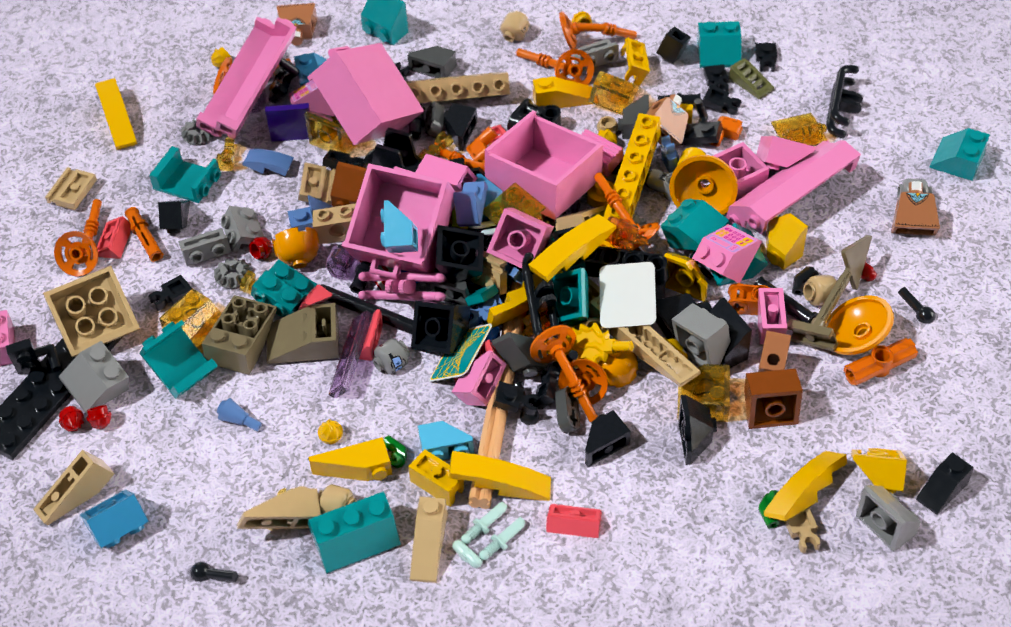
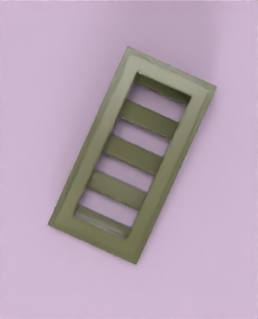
[729,58,774,100]

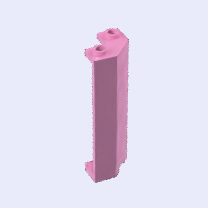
[196,17,296,139]
[726,140,861,234]

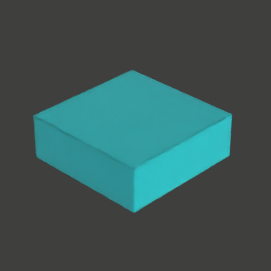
[465,284,499,306]

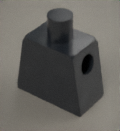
[655,293,712,339]

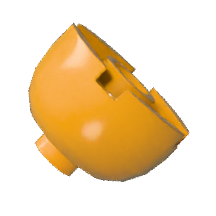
[272,227,319,269]
[590,340,638,388]

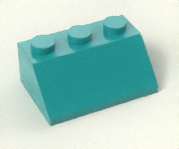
[308,491,401,574]

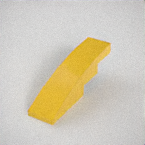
[95,78,137,150]
[528,214,617,282]
[487,269,562,328]
[449,451,551,501]
[764,451,847,521]

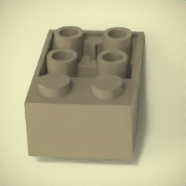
[202,295,277,375]
[267,303,339,364]

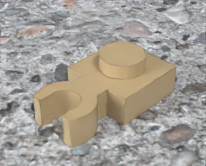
[784,507,820,553]

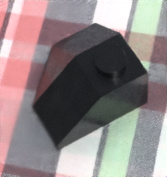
[678,395,717,465]

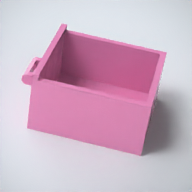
[307,43,424,145]
[485,111,603,220]
[341,163,455,279]

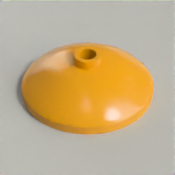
[669,155,738,215]
[825,295,894,355]

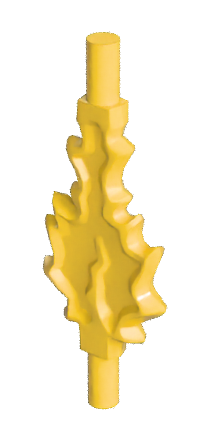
[546,323,634,370]

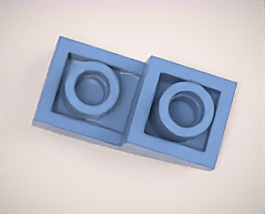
[243,149,294,176]

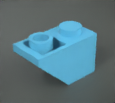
[380,200,418,253]
[417,421,474,460]

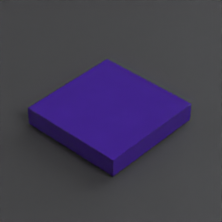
[265,103,314,142]

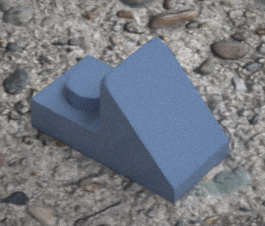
[453,181,488,227]
[287,195,332,231]

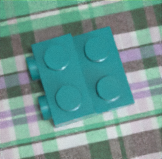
[251,259,317,317]

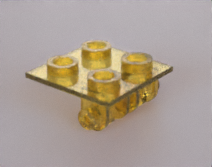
[771,113,828,146]
[483,183,546,225]

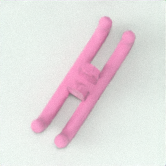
[358,272,446,302]

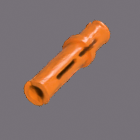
[125,207,164,262]

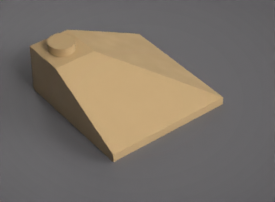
[43,266,140,358]

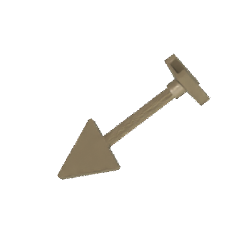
[787,235,872,351]

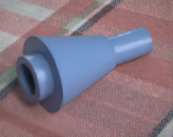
[217,398,262,431]

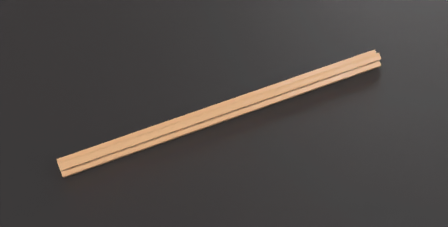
[468,207,545,509]

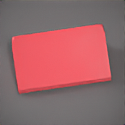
[97,216,131,259]
[298,284,333,311]
[355,309,383,361]
[546,504,602,538]

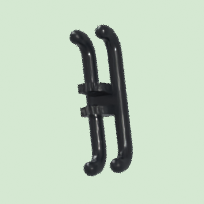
[826,65,863,138]
[522,252,567,343]

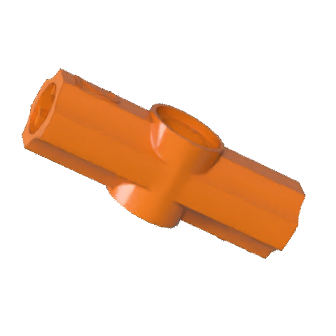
[844,338,918,386]

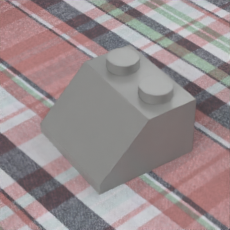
[671,303,730,375]
[59,341,129,414]
[856,485,921,552]

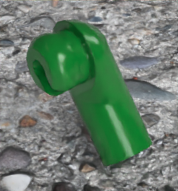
[384,435,407,468]
[758,490,779,529]

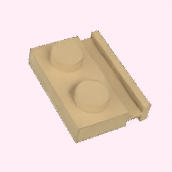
[298,162,336,204]
[45,167,97,210]
[468,251,507,296]

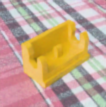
[620,37,650,87]
[408,449,464,507]

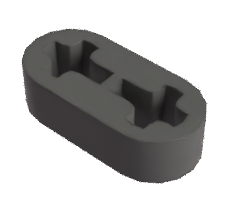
[424,101,445,138]
[555,387,580,434]

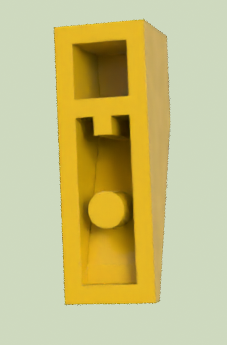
[532,77,599,108]
[308,437,392,481]

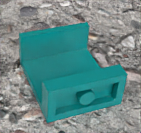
[149,146,221,203]
[139,320,218,399]

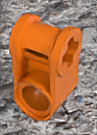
[728,283,770,315]

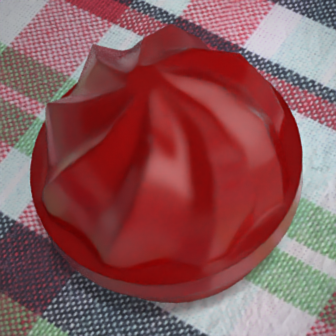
[249,237,273,259]
[86,405,111,430]
[59,406,84,431]

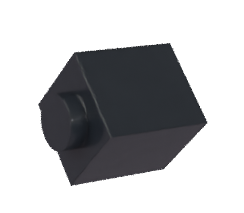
[656,26,691,64]

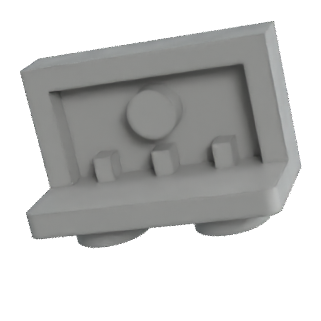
[571,39,619,71]
[221,206,264,252]
[178,228,231,266]

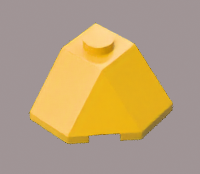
[766,213,808,270]
[664,253,708,301]
[851,448,907,494]

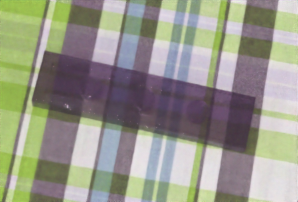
[329,310,373,398]

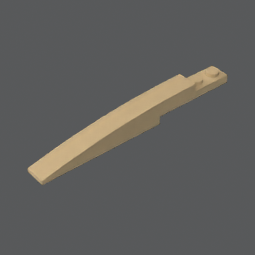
[588,277,701,387]

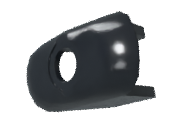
[364,128,422,169]

